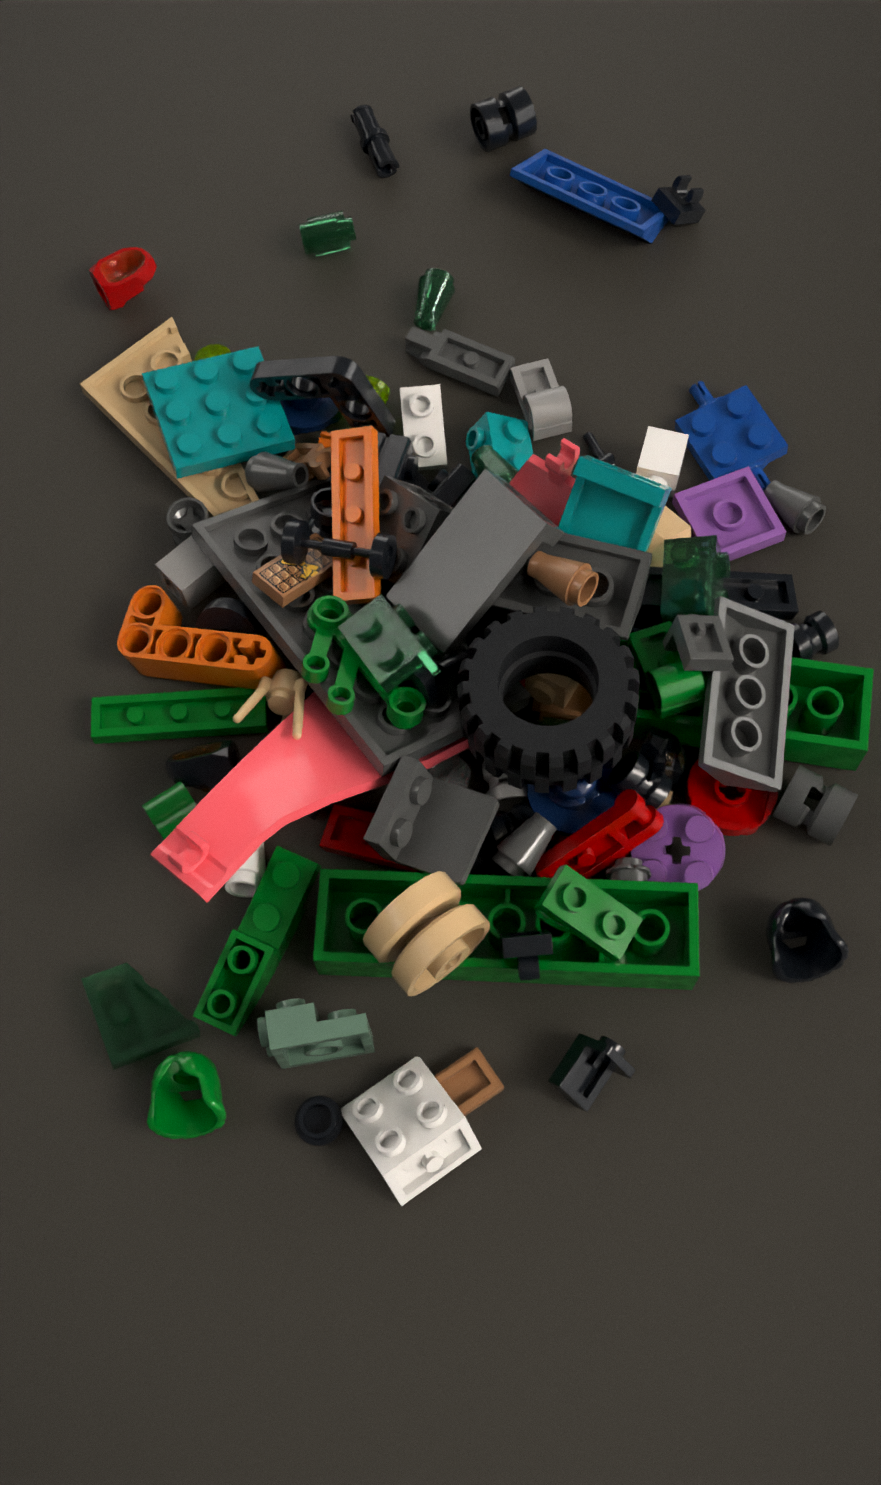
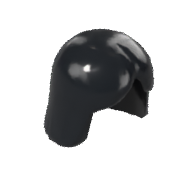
[766,897,849,983]

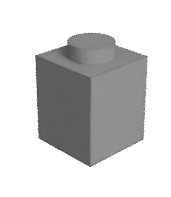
[155,535,226,611]

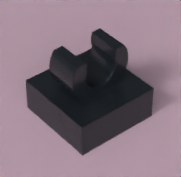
[651,175,706,225]
[500,929,553,981]

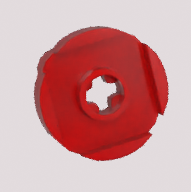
[685,759,778,836]

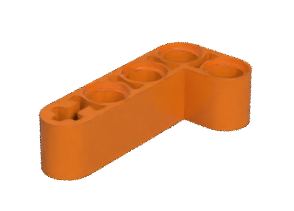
[117,585,287,689]

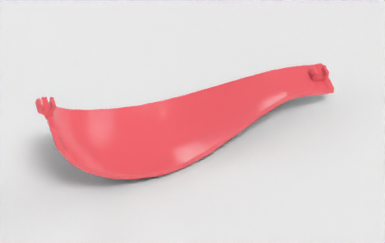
[150,438,580,903]

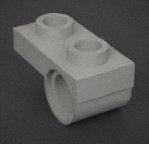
[510,358,573,441]

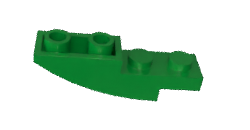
[193,846,321,1036]

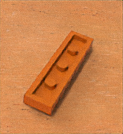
[331,425,381,605]

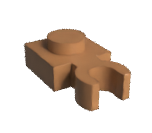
[282,443,331,481]

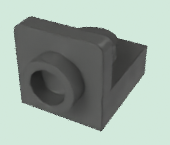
[663,614,734,671]

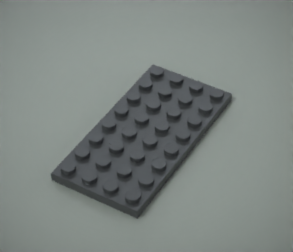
[192,473,531,777]

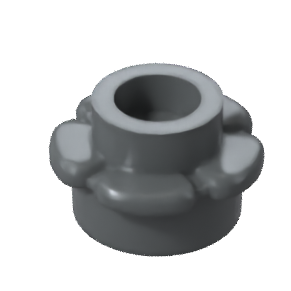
[605,857,652,881]

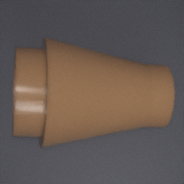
[527,551,599,607]

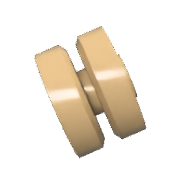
[363,871,490,996]

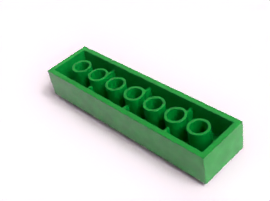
[313,869,700,990]

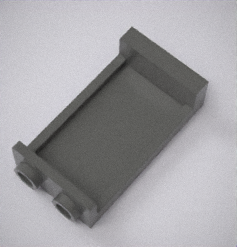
[386,469,565,657]

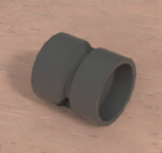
[773,765,858,846]

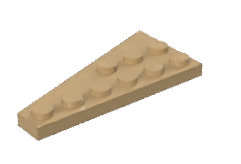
[80,317,259,518]

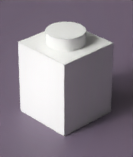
[636,426,689,498]

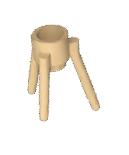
[233,668,308,740]

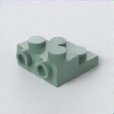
[257,998,375,1069]

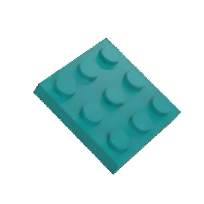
[142,346,295,479]

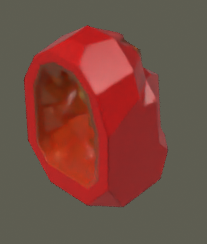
[89,247,157,311]

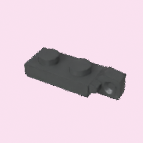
[405,326,515,397]

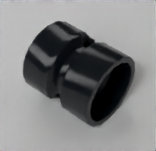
[470,86,537,152]

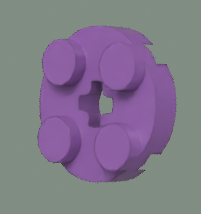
[631,803,726,891]

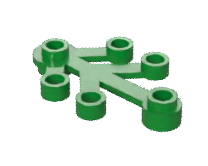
[301,595,430,730]

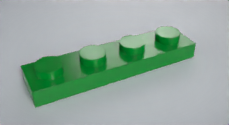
[91,687,268,744]

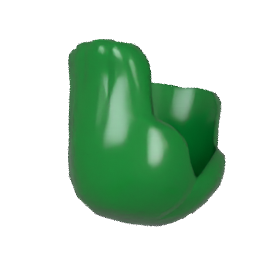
[147,1051,226,1139]

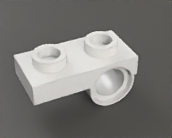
[400,384,447,471]

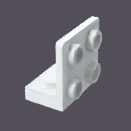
[341,1056,482,1206]

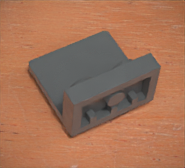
[379,475,454,585]
[363,755,500,885]

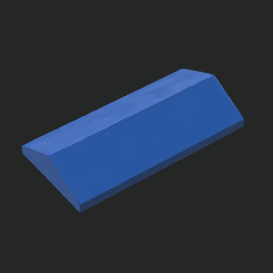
[510,149,669,244]

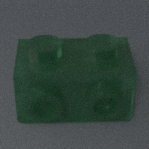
[660,535,730,623]
[338,594,441,693]

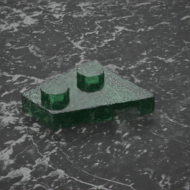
[81,962,200,1070]

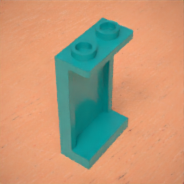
[558,455,672,552]

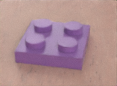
[672,466,787,569]

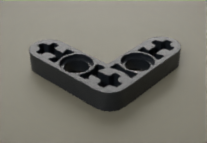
[249,356,396,437]

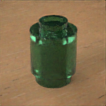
[299,210,357,257]

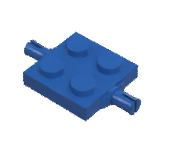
[675,381,788,492]

